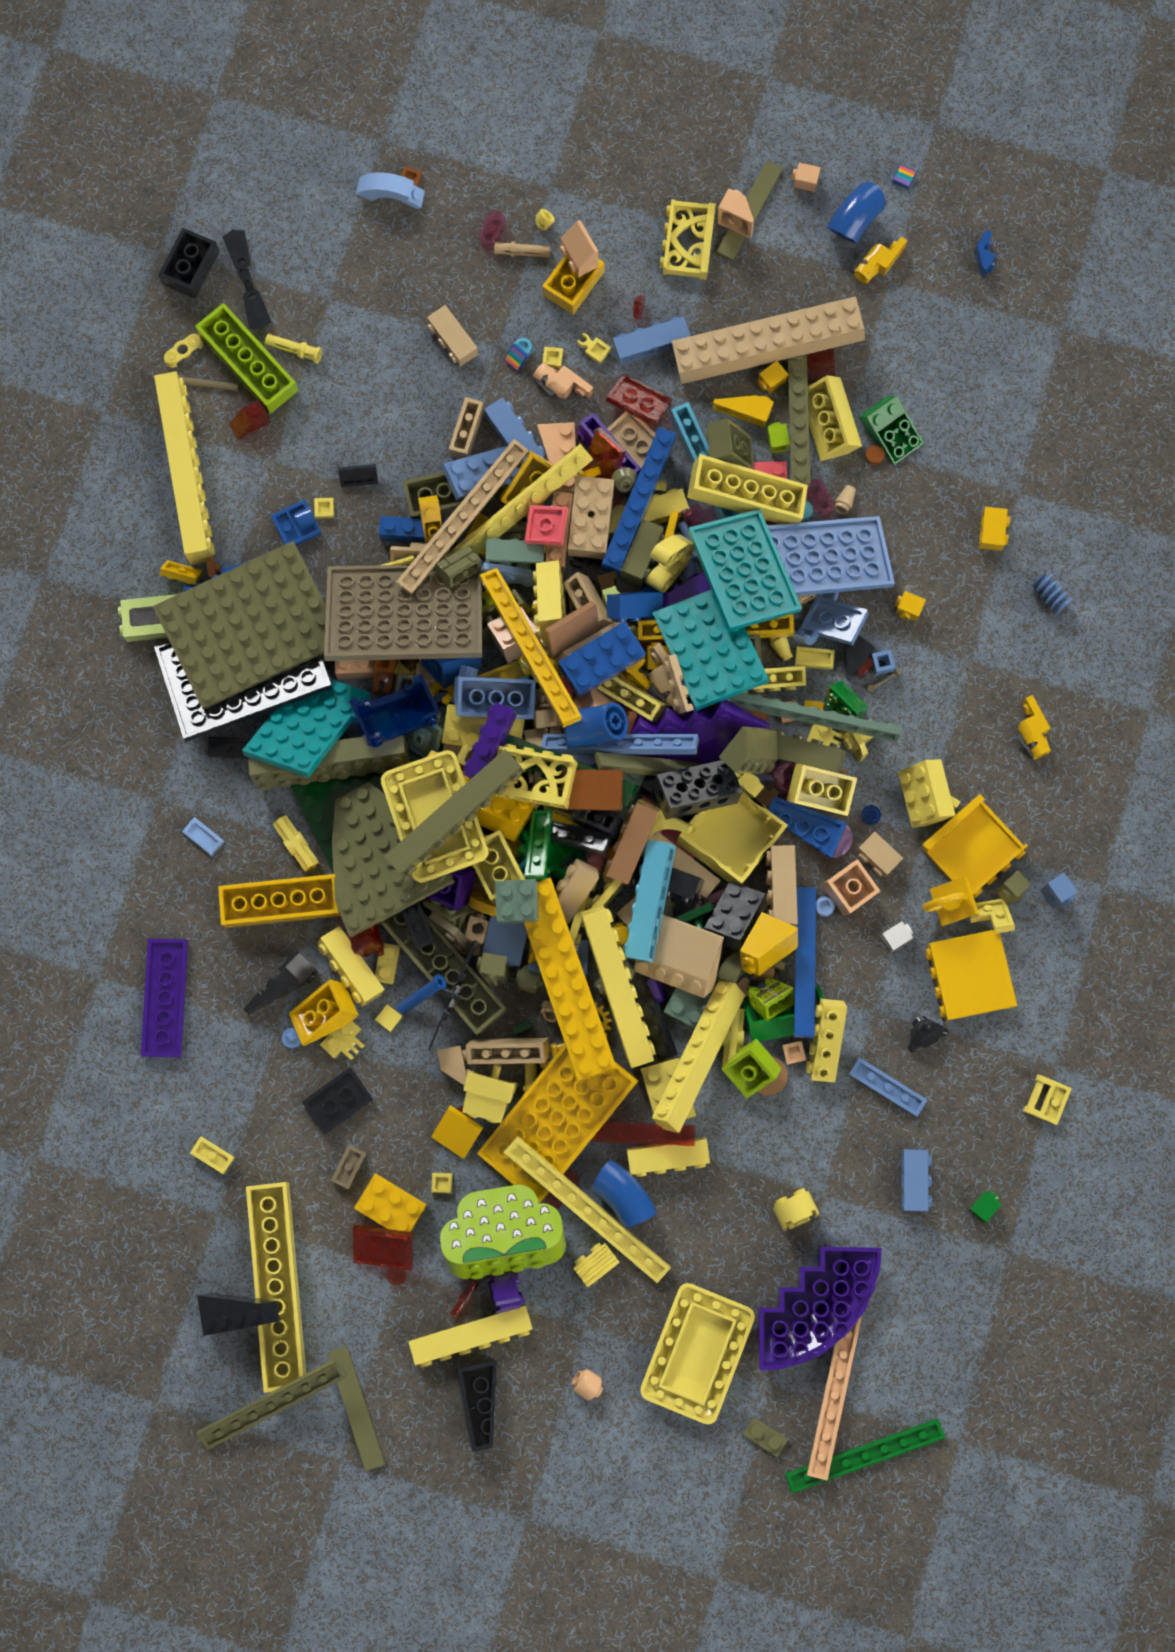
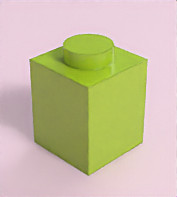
[766,422,790,454]

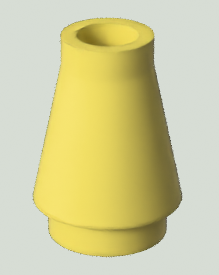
[769,637,793,662]

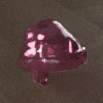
[771,762,796,792]

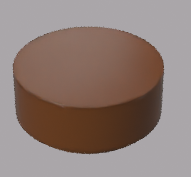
[865,445,885,465]

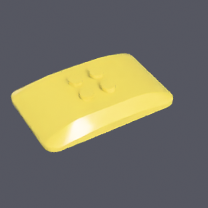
[381,750,489,883]
[640,1283,755,1424]

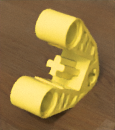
[646,534,695,593]

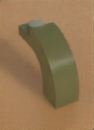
[716,951,786,984]

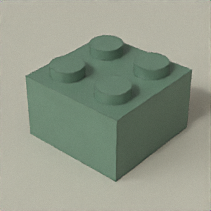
[495,879,540,924]

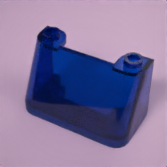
[349,673,441,748]

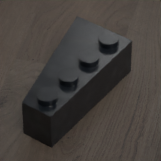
[455,1360,497,1452]

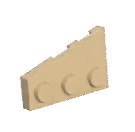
[663,654,694,714]

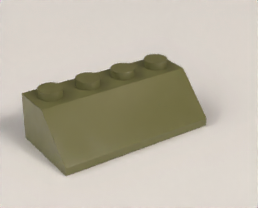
[719,726,778,774]

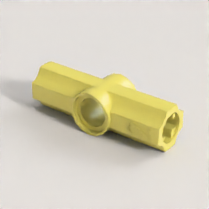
[273,815,319,872]
[722,1008,745,1067]

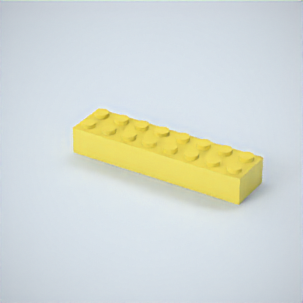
[580,905,656,1068]

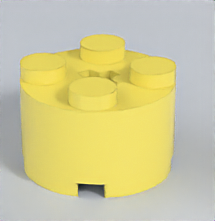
[773,1188,820,1231]

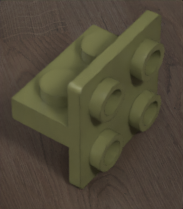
[423,898,476,932]

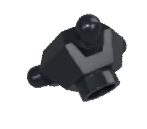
[908,1016,949,1052]

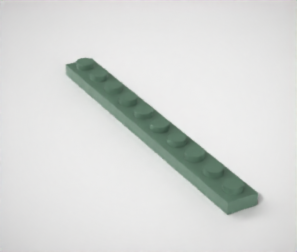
[726,693,902,742]

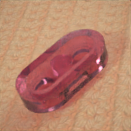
[479,211,506,247]
[807,479,834,515]

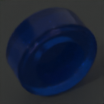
[861,805,881,825]

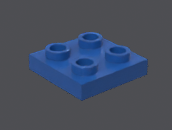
[271,499,322,546]

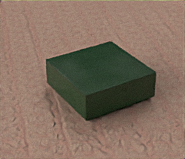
[512,1020,533,1036]

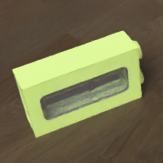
[118,594,178,642]

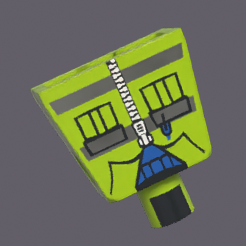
[747,978,794,1021]

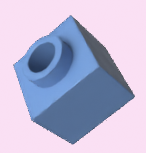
[870,650,896,676]

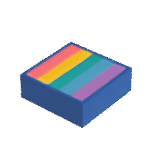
[892,164,917,190]
[504,344,529,371]

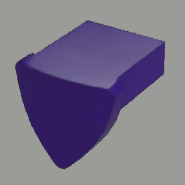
[647,978,669,1004]

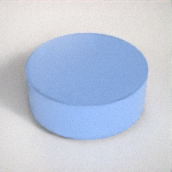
[816,896,835,917]

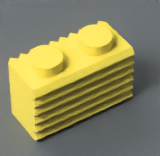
[573,1242,620,1287]

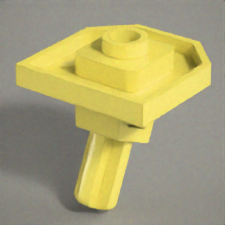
[839,730,873,763]

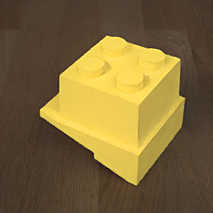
[462,1064,518,1123]

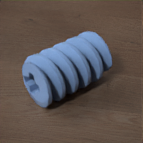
[1031,573,1073,615]

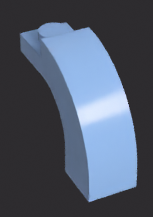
[356,172,425,209]

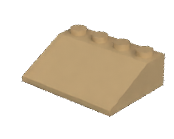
[634,915,724,998]

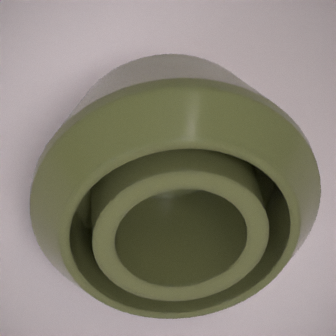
[612,467,637,492]

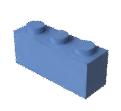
[901,1149,932,1211]

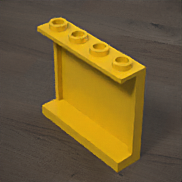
[920,794,1028,898]
[925,930,1018,1022]

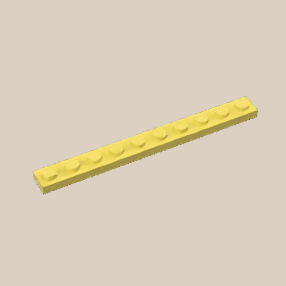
[442,444,593,558]
[504,1136,670,1283]

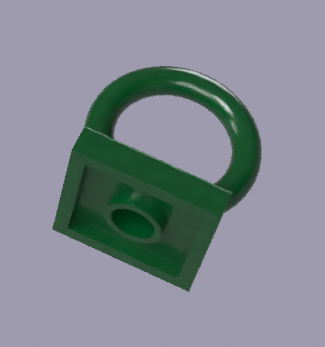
[674,902,715,930]

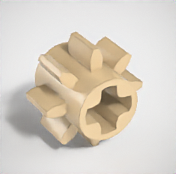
[540,1000,557,1023]

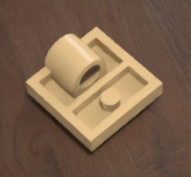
[533,689,562,729]

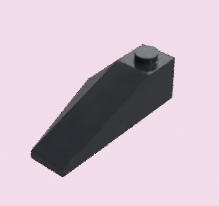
[243,950,318,1014]

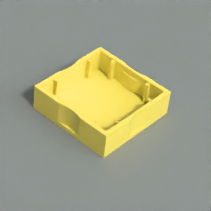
[676,792,788,885]

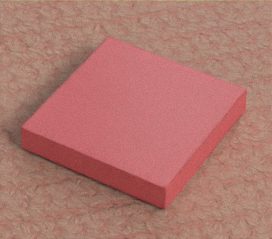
[524,505,568,546]

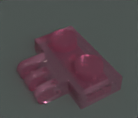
[680,503,717,529]

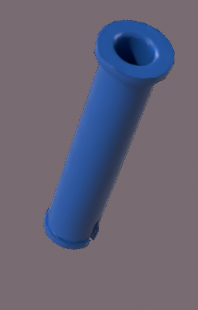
[397,975,447,1015]

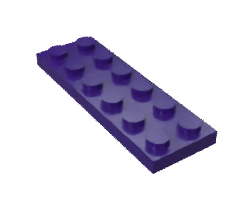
[141,938,189,1058]

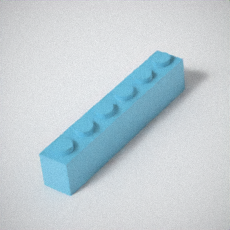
[624,840,676,963]

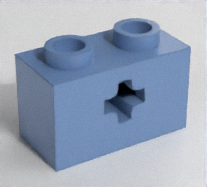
[1040,872,1078,908]

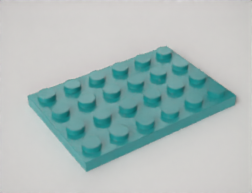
[688,509,802,631]
[653,590,769,711]
[242,679,371,778]

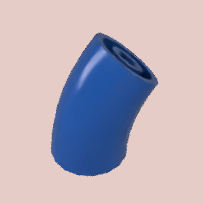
[826,182,886,244]
[564,702,628,749]
[592,1160,657,1227]

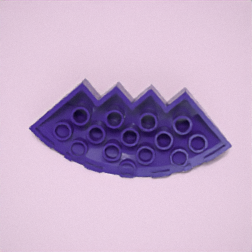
[623,700,771,765]
[758,1247,882,1371]

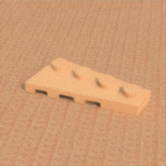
[537,422,577,494]

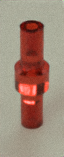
[450,1280,479,1318]

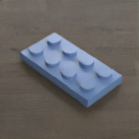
[441,446,518,500]

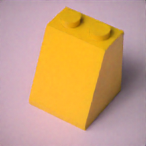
[740,912,798,976]

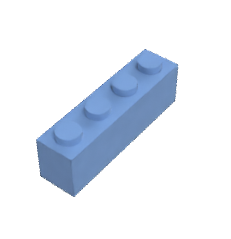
[613,317,691,365]
[484,397,546,466]

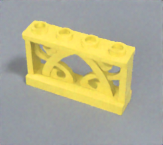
[660,199,716,280]
[495,744,578,809]

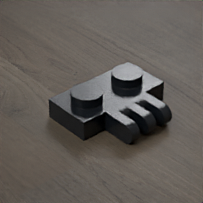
[570,547,608,584]

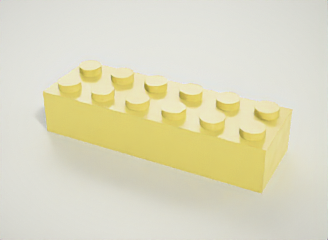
[687,454,808,524]

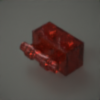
[346,924,384,957]

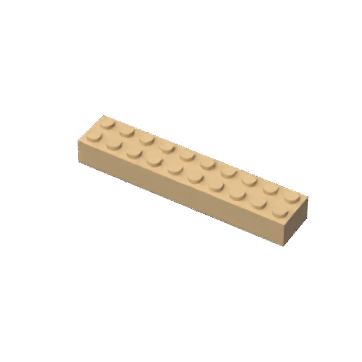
[672,296,865,384]

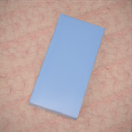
[182,817,225,856]

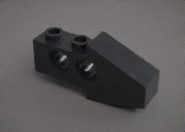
[544,790,624,840]

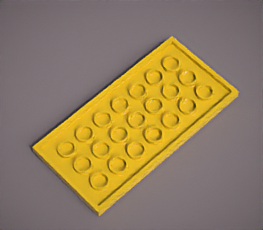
[477,1044,638,1204]

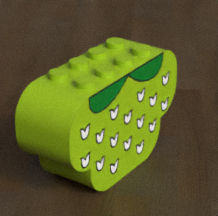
[440,1185,566,1279]

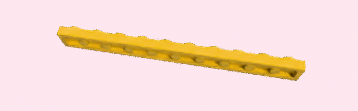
[480,568,581,727]

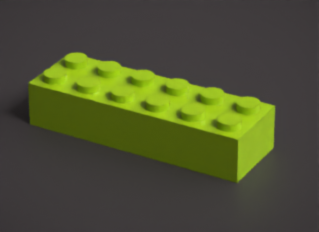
[195,303,299,414]

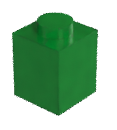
[968,1191,1002,1223]

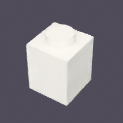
[880,922,913,952]

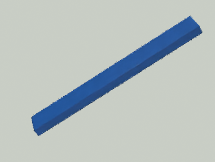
[794,887,816,1038]

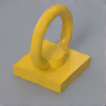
[922,876,979,926]

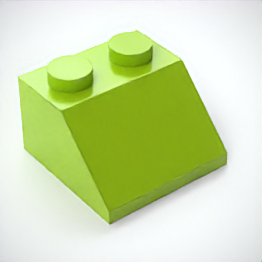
[721,1038,782,1099]

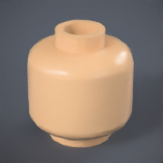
[572,1369,603,1400]

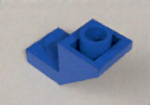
[974,230,996,278]

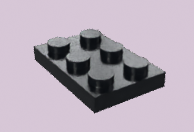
[302,1067,374,1135]

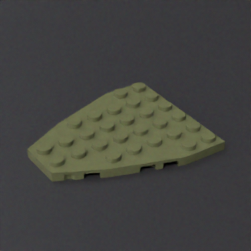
[332,782,455,937]

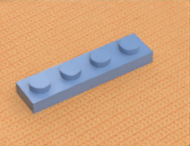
[848,1057,927,1117]

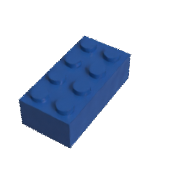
[558,621,646,699]

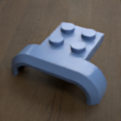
[792,592,869,646]

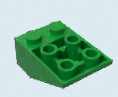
[858,395,924,465]
[824,681,869,718]

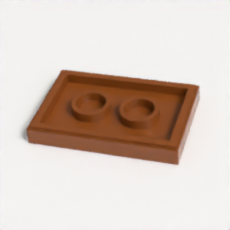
[562,769,623,811]

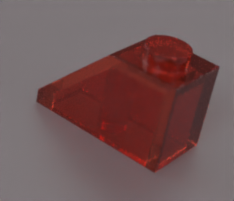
[229,400,271,440]

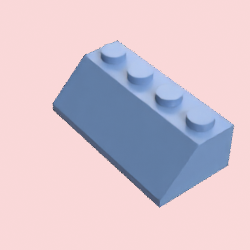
[454,676,536,719]

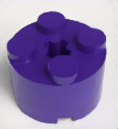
[487,1271,524,1314]

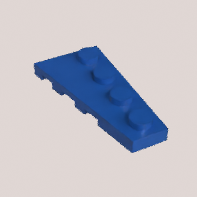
[768,797,847,860]

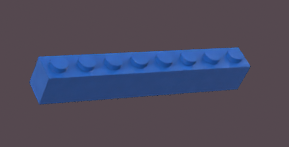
[602,427,676,577]

